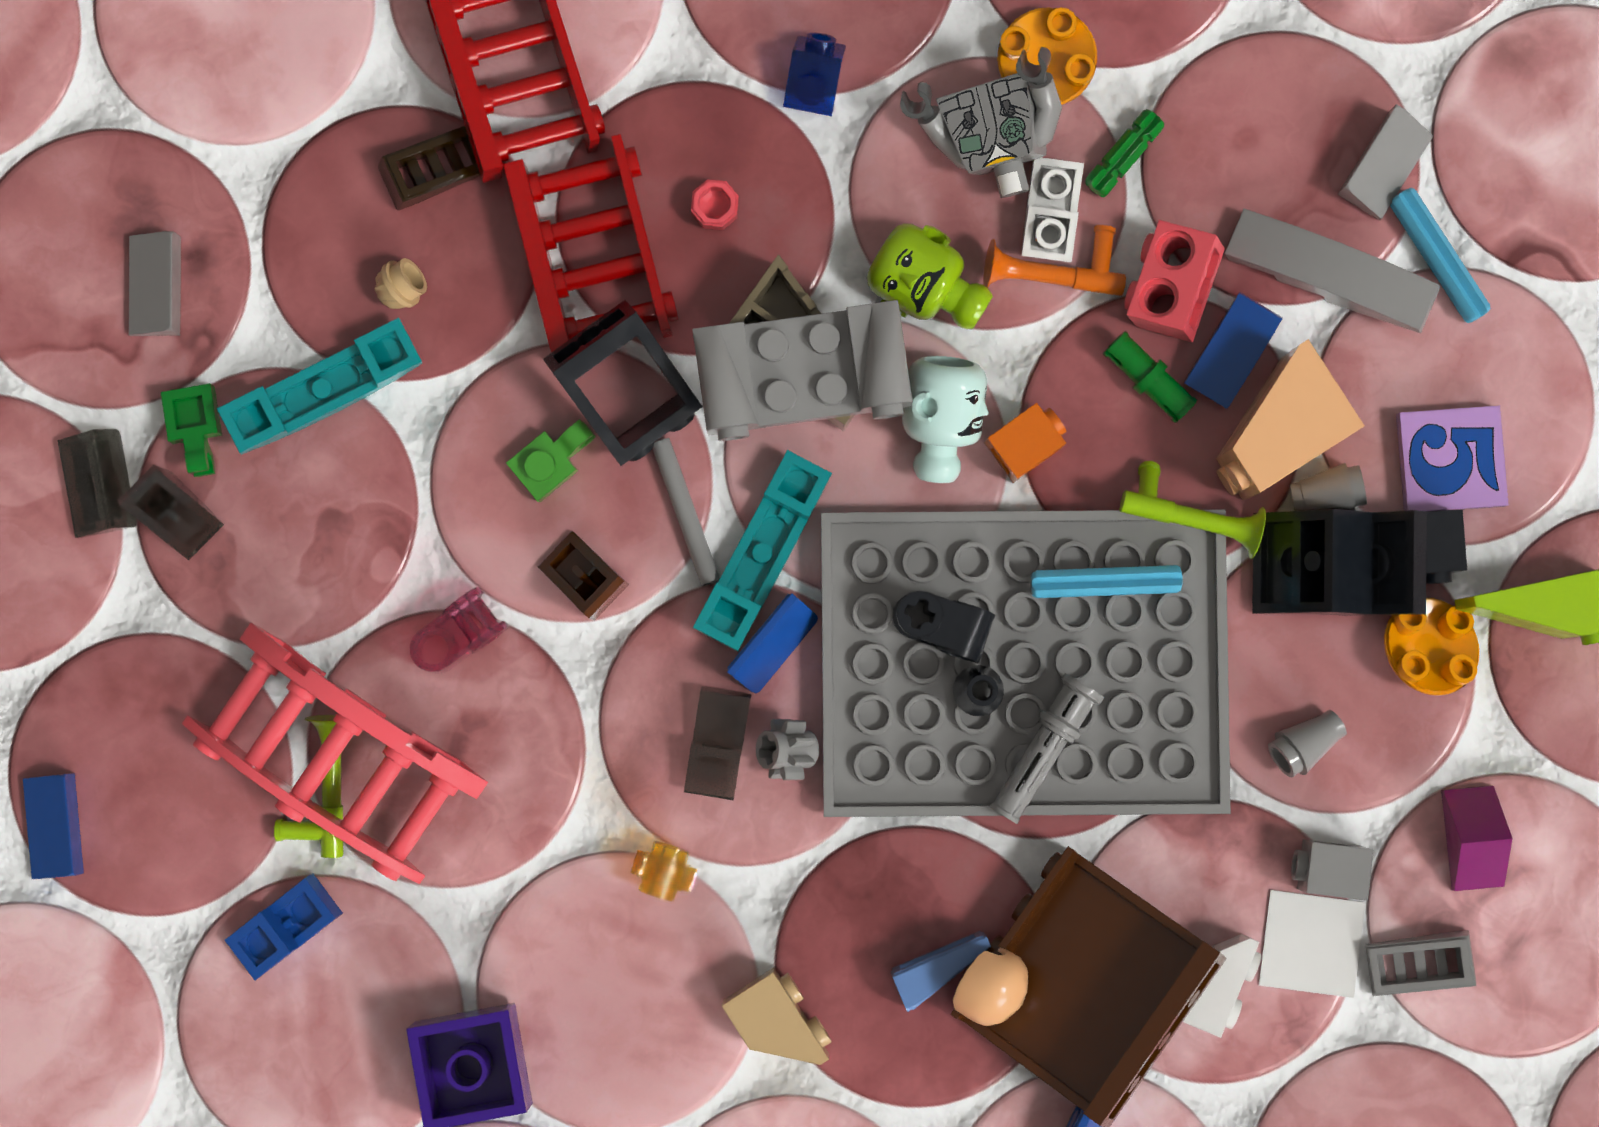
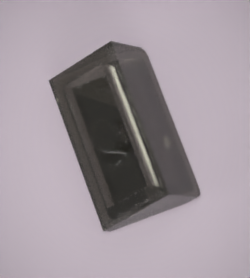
[57,429,137,538]

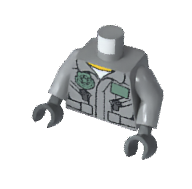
[900,47,1062,198]

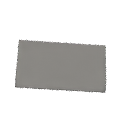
[1338,104,1433,220]
[129,231,181,336]

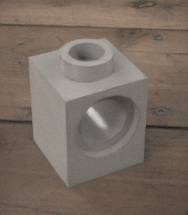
[1291,839,1374,901]

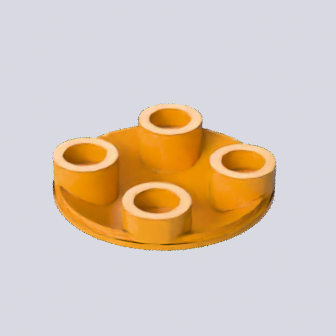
[997,7,1097,105]
[1384,598,1479,695]

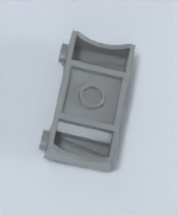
[692,300,913,441]

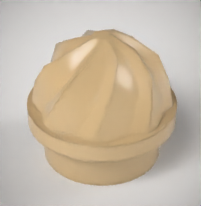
[374,258,427,309]

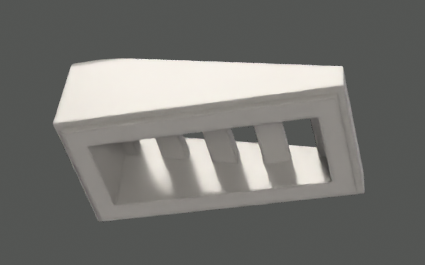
[1365,930,1476,996]

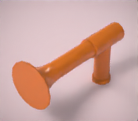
[983,225,1126,296]

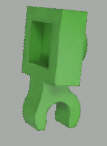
[506,419,596,502]

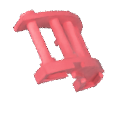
[182,623,488,884]

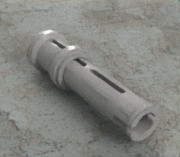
[990,673,1104,824]

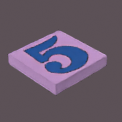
[1396,405,1509,512]

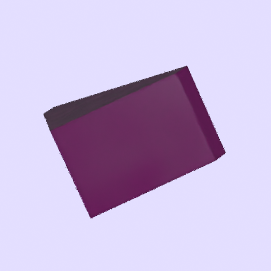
[1441,785,1513,891]

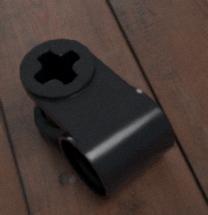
[892,591,995,663]

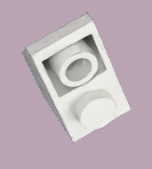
[1183,934,1261,1038]

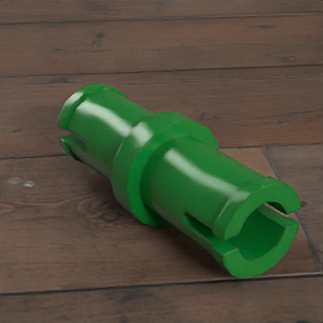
[1103,331,1197,423]

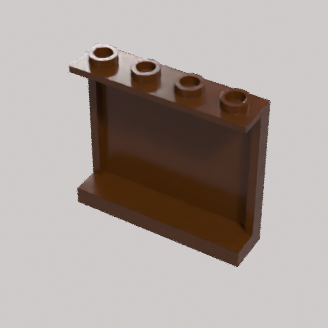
[950,846,1227,1127]

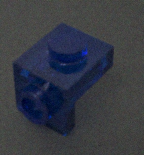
[783,32,846,116]

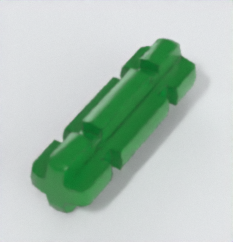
[1085,109,1165,197]

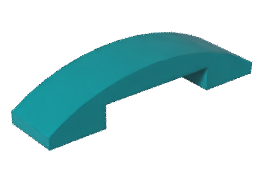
[217,318,422,455]
[693,450,832,652]

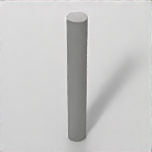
[652,438,720,586]

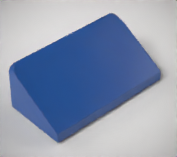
[727,593,818,694]
[23,773,84,879]

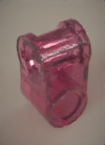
[410,586,509,674]

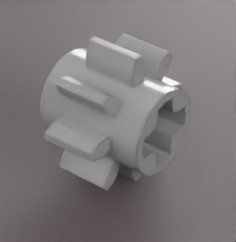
[756,719,819,780]

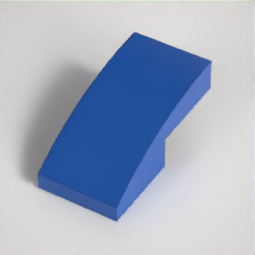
[1184,292,1283,409]
[225,873,343,980]

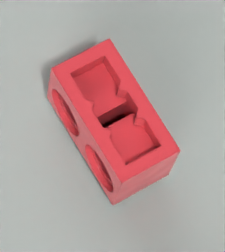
[1124,220,1225,343]

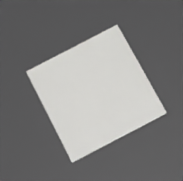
[1259,890,1366,998]

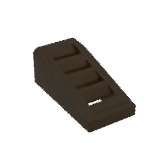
[378,126,480,211]

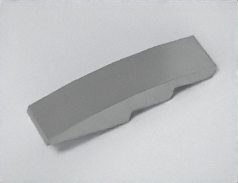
[1224,208,1440,333]

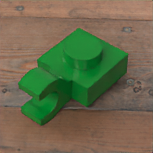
[161,383,222,477]

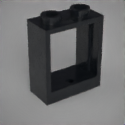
[543,300,703,466]

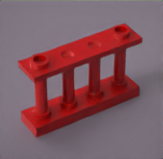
[425,0,605,183]
[503,134,679,353]

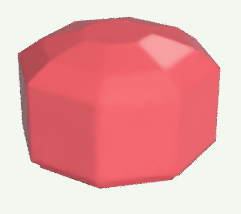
[691,179,739,230]

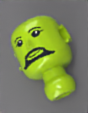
[866,223,993,329]

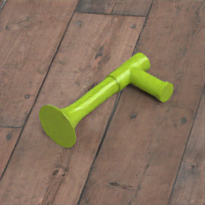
[1119,461,1266,559]
[274,715,343,858]

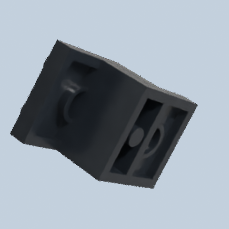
[1252,509,1427,616]

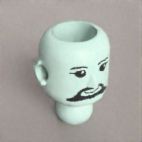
[902,356,989,483]

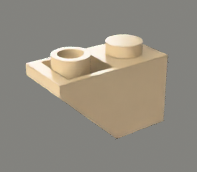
[722,967,832,1065]

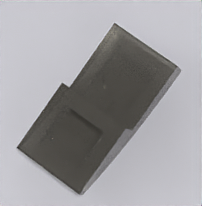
[684,686,752,800]

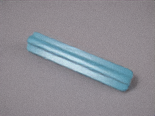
[1390,188,1491,323]
[1031,565,1183,598]

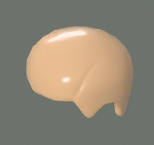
[953,947,1028,1026]

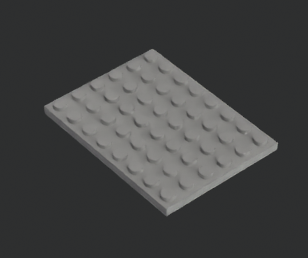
[821,509,1231,817]

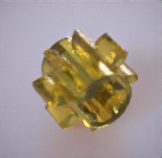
[630,841,698,901]

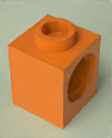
[984,403,1067,483]

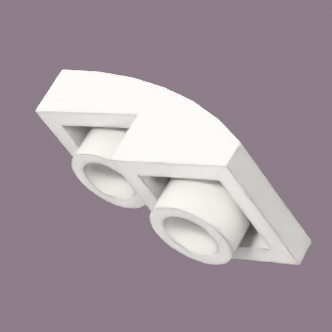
[1021,157,1084,263]

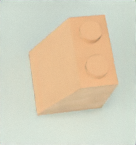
[1216,339,1365,500]

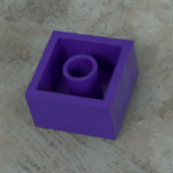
[406,1003,533,1127]

